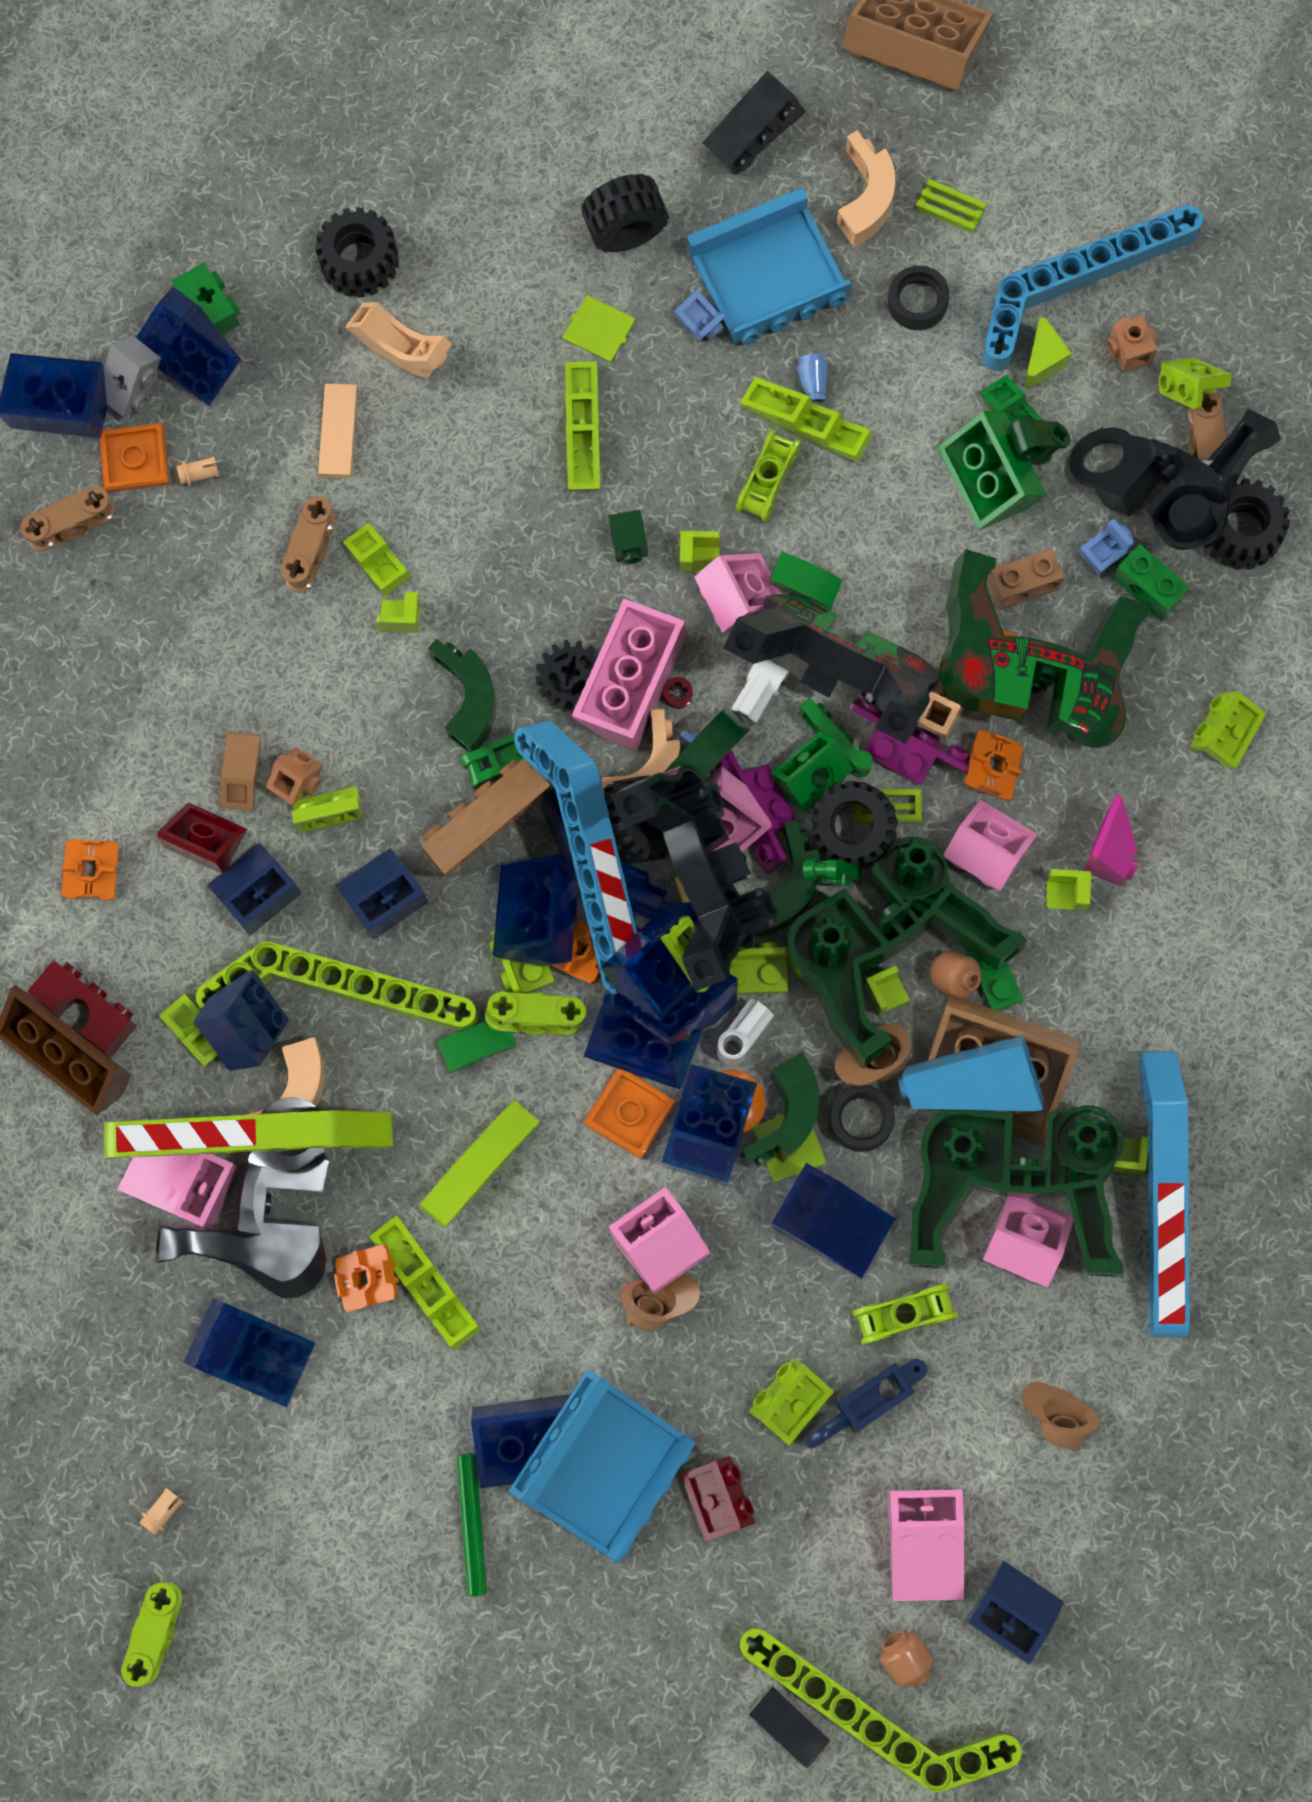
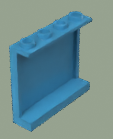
[687,187,851,345]
[509,1369,696,1564]

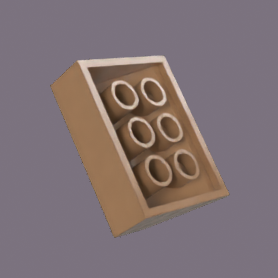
[841,0,993,91]
[421,759,551,877]
[927,996,1080,1144]

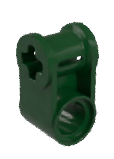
[1007,417,1071,464]

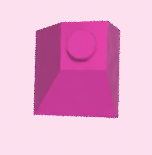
[1083,795,1139,886]

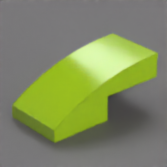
[343,523,411,596]
[159,993,218,1067]

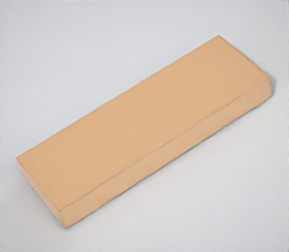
[318,384,358,478]

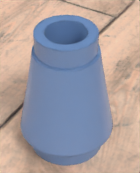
[796,354,828,403]

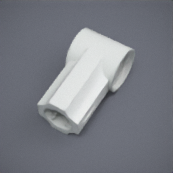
[731,660,790,726]
[717,998,774,1066]

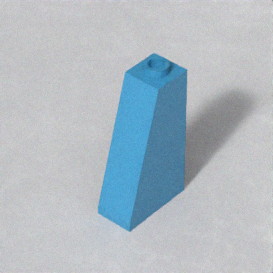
[899,1035,1044,1111]

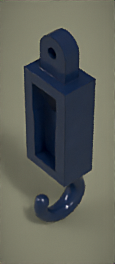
[805,1359,927,1449]

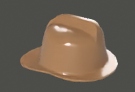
[835,1023,911,1086]
[620,1273,700,1331]
[1022,1382,1100,1452]

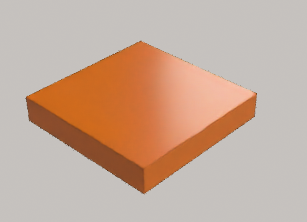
[99,422,170,493]
[583,1066,677,1160]

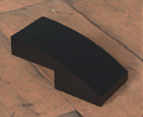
[749,1687,831,1769]

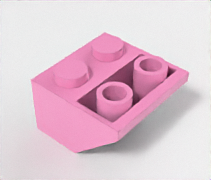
[609,1187,710,1294]

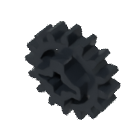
[535,640,598,712]

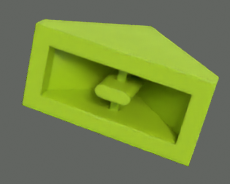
[1024,317,1072,388]

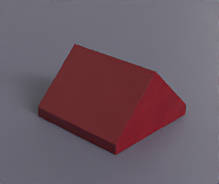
[157,802,247,873]

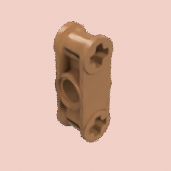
[1188,393,1227,460]
[20,486,115,551]
[281,496,335,593]

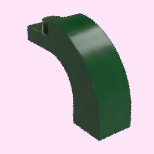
[428,639,496,752]
[663,707,750,778]
[754,820,820,937]
[739,1052,820,1168]

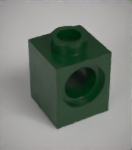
[608,509,648,564]

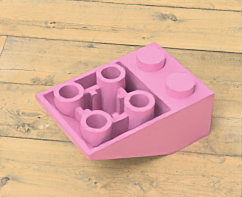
[117,1154,240,1228]
[888,1489,964,1601]

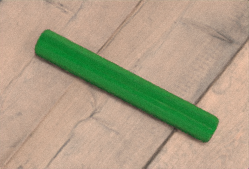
[457,1453,487,1597]

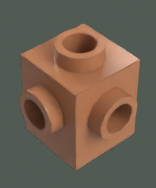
[1107,316,1158,373]
[266,747,323,805]

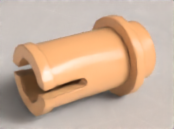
[176,457,219,486]
[139,1488,184,1536]

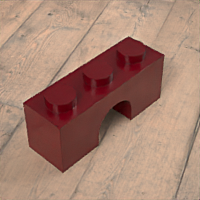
[27,960,137,1057]

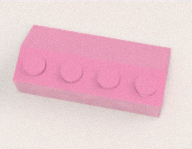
[572,599,687,751]

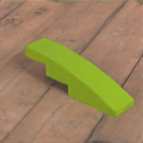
[565,361,601,490]
[740,377,873,462]
[419,1100,540,1229]
[369,1215,481,1351]

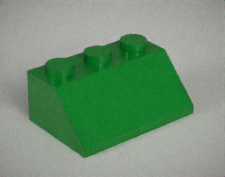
[937,411,1047,530]

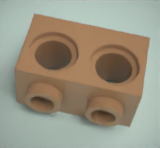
[987,548,1064,611]

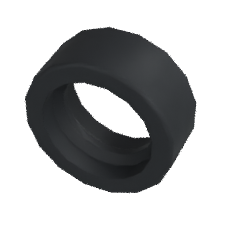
[888,265,949,331]
[829,1085,895,1152]

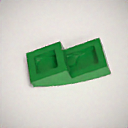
[980,375,1044,424]
[770,551,842,610]
[437,1014,517,1074]

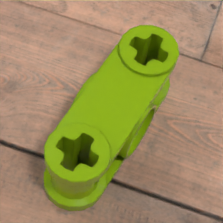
[735,429,802,523]
[484,991,586,1036]
[852,1283,959,1345]
[121,1582,183,1687]

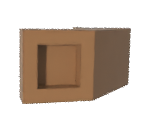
[220,731,261,810]

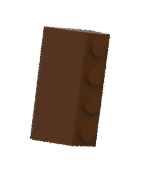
[0,985,132,1116]

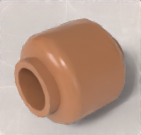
[930,950,981,999]
[880,1630,933,1687]

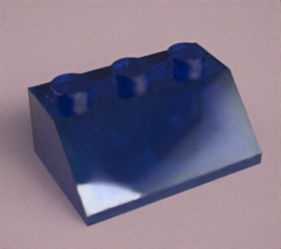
[0,353,108,438]
[493,853,578,967]
[601,902,698,1021]
[583,988,706,1090]
[471,1394,571,1488]

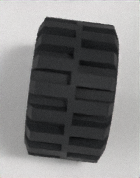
[581,174,669,253]
[315,207,399,298]
[1204,479,1290,570]
[604,775,669,864]
[810,781,898,866]

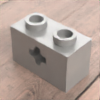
[95,335,161,417]

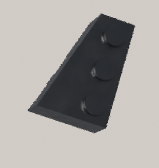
[702,70,806,175]

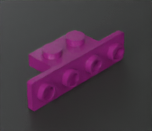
[849,698,970,785]
[712,750,797,874]

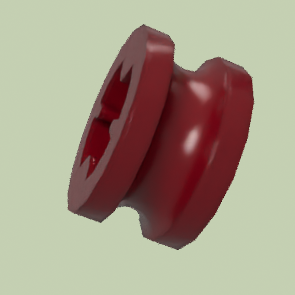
[663,677,693,709]

